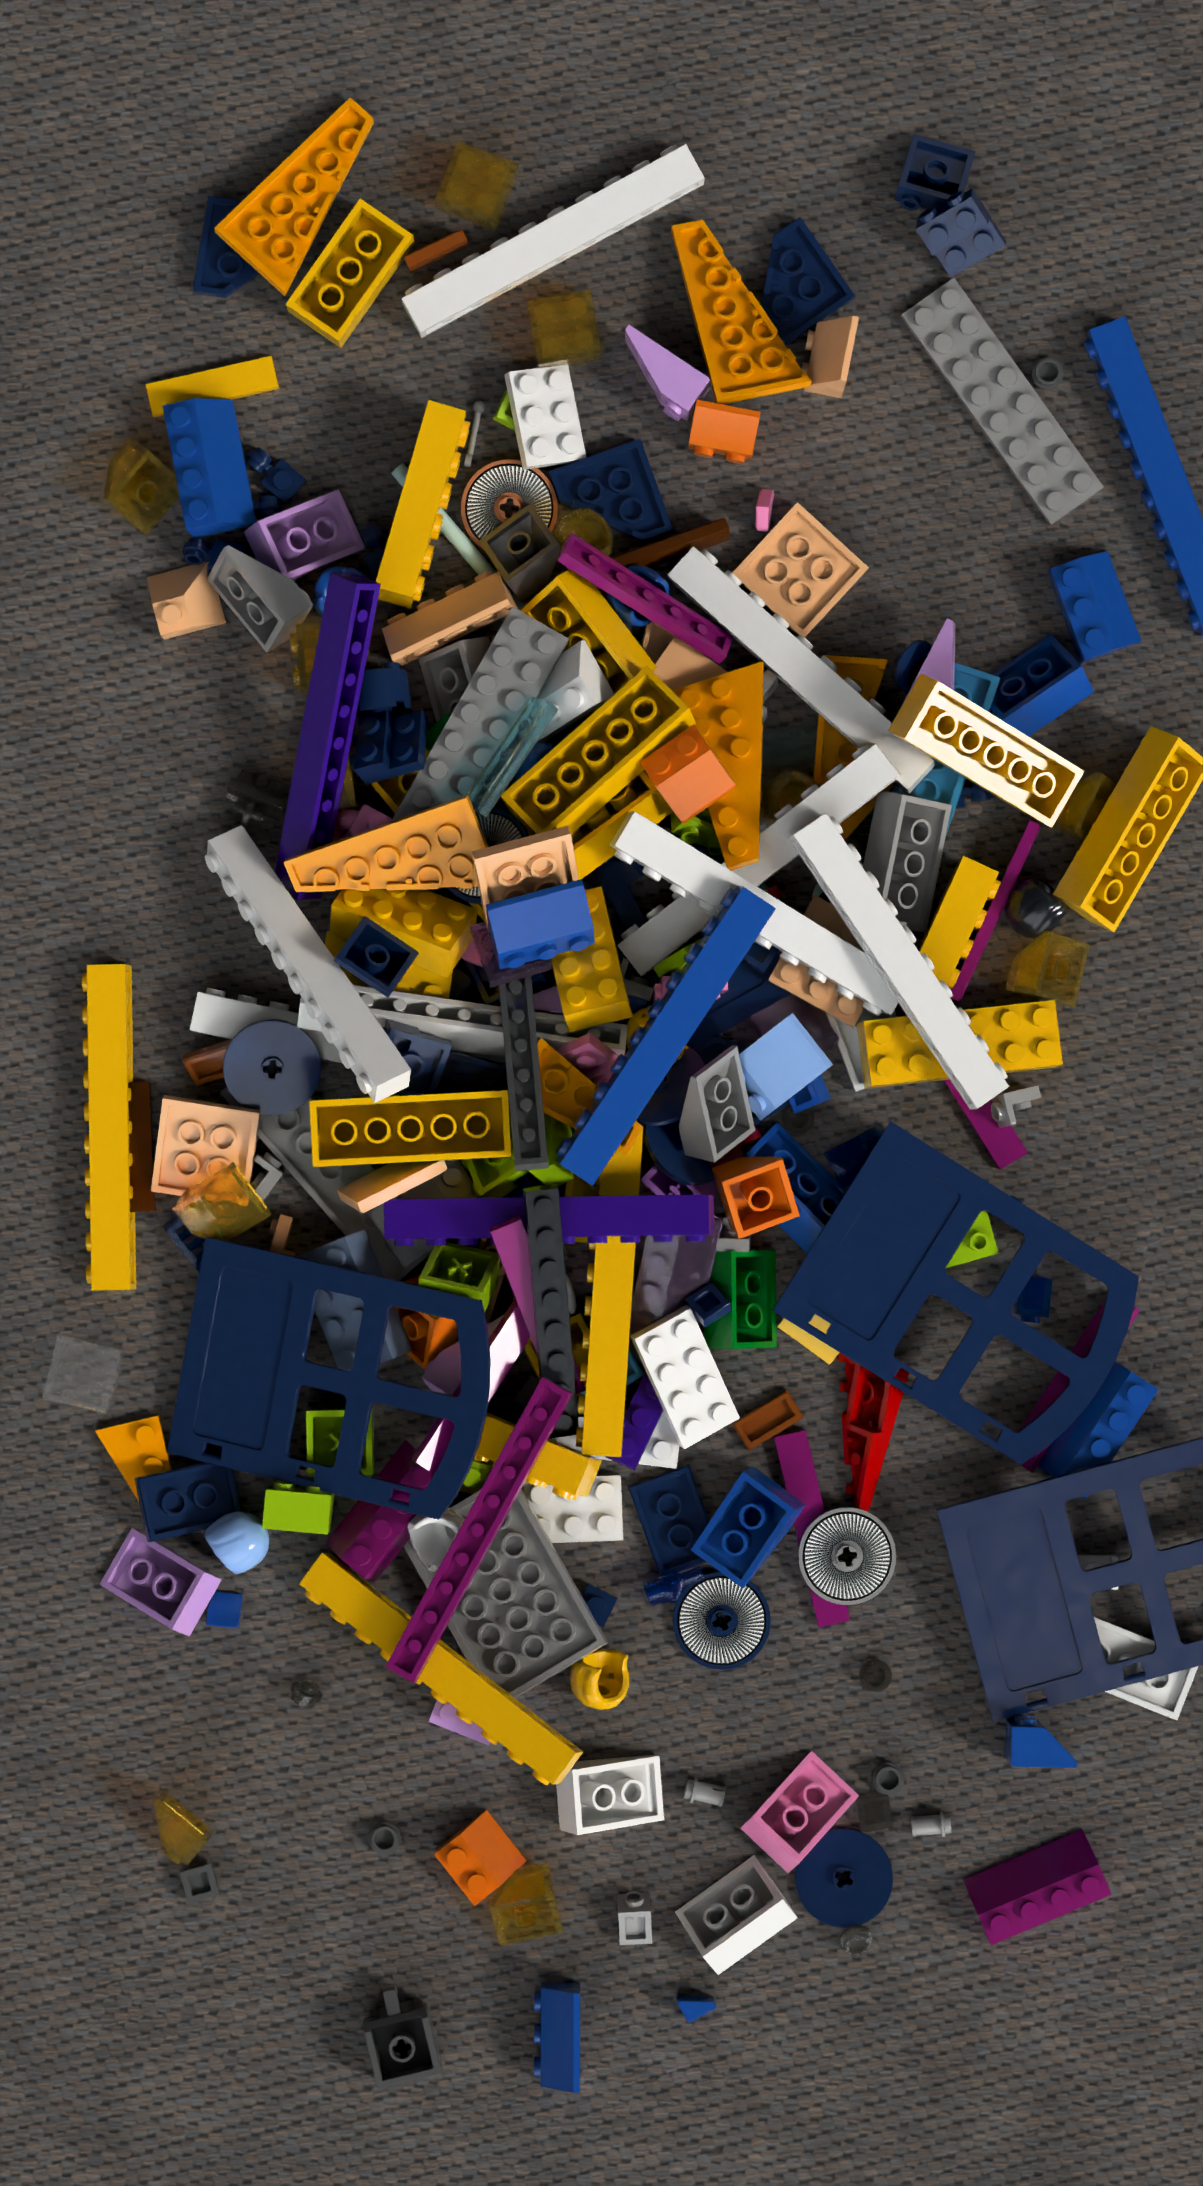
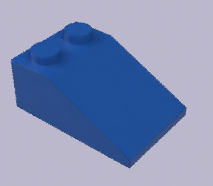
[691,1467,806,1589]

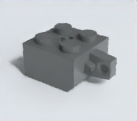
[363,1986,443,2089]

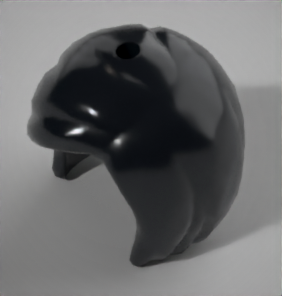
[1005,877,1070,939]

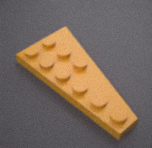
[214,97,374,296]
[671,219,812,404]
[672,661,764,871]

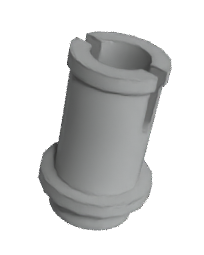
[683,1777,726,1807]
[911,1811,952,1837]

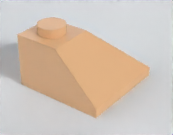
[147,561,226,640]

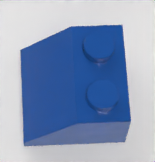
[1005,1714,1077,1768]

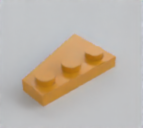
[95,1415,172,1501]

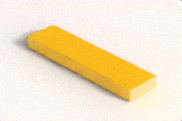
[145,356,279,417]

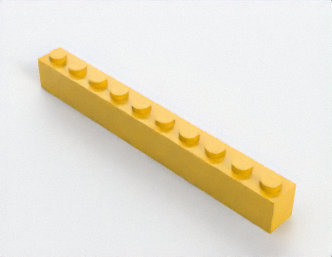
[82,964,136,1291]
[576,1129,643,1457]
[299,1552,583,1785]

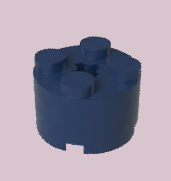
[355,662,412,722]

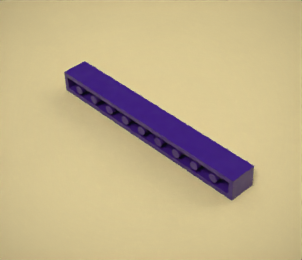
[275,573,381,900]
[384,1195,714,1246]

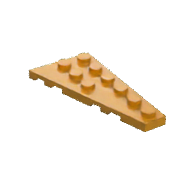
[284,794,488,892]

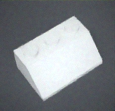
[518,640,614,746]
[675,1855,798,1975]

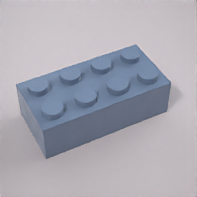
[296,1229,413,1371]

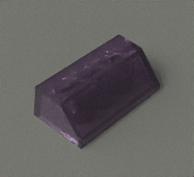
[630,1216,723,1334]

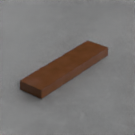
[612,518,731,568]
[128,1082,156,1212]

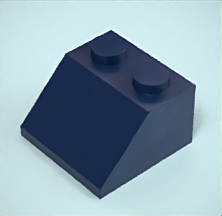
[333,916,419,998]

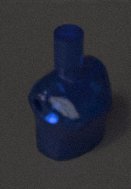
[643,1566,705,1606]

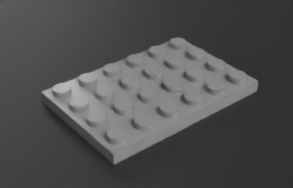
[404,1489,608,1698]

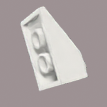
[556,1755,664,1835]

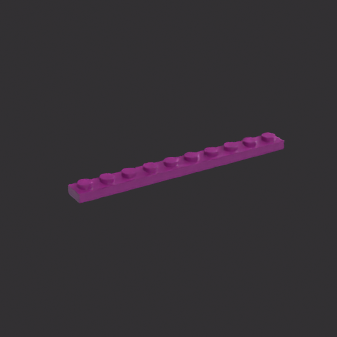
[385,1377,573,1683]

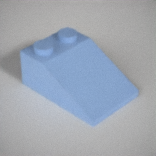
[739,1012,833,1121]

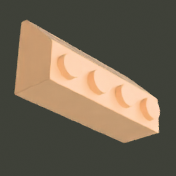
[382,570,519,666]

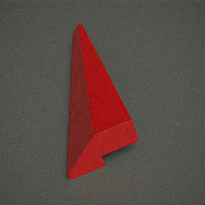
[838,1353,909,1512]

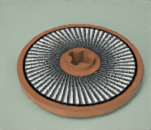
[461,459,558,549]

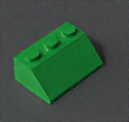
[703,1250,777,1349]

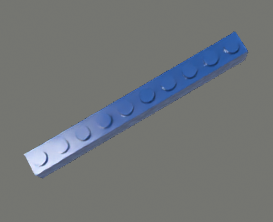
[1083,316,1203,636]
[555,885,776,1186]

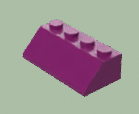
[326,1440,434,1582]
[963,1829,1112,1945]

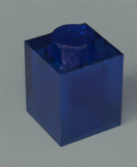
[1013,1277,1053,1323]

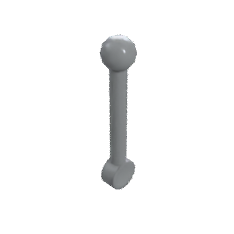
[464,401,486,467]

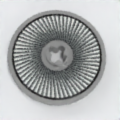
[798,1507,896,1605]

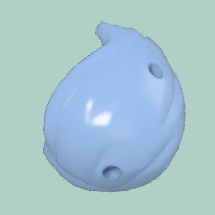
[204,1511,269,1574]

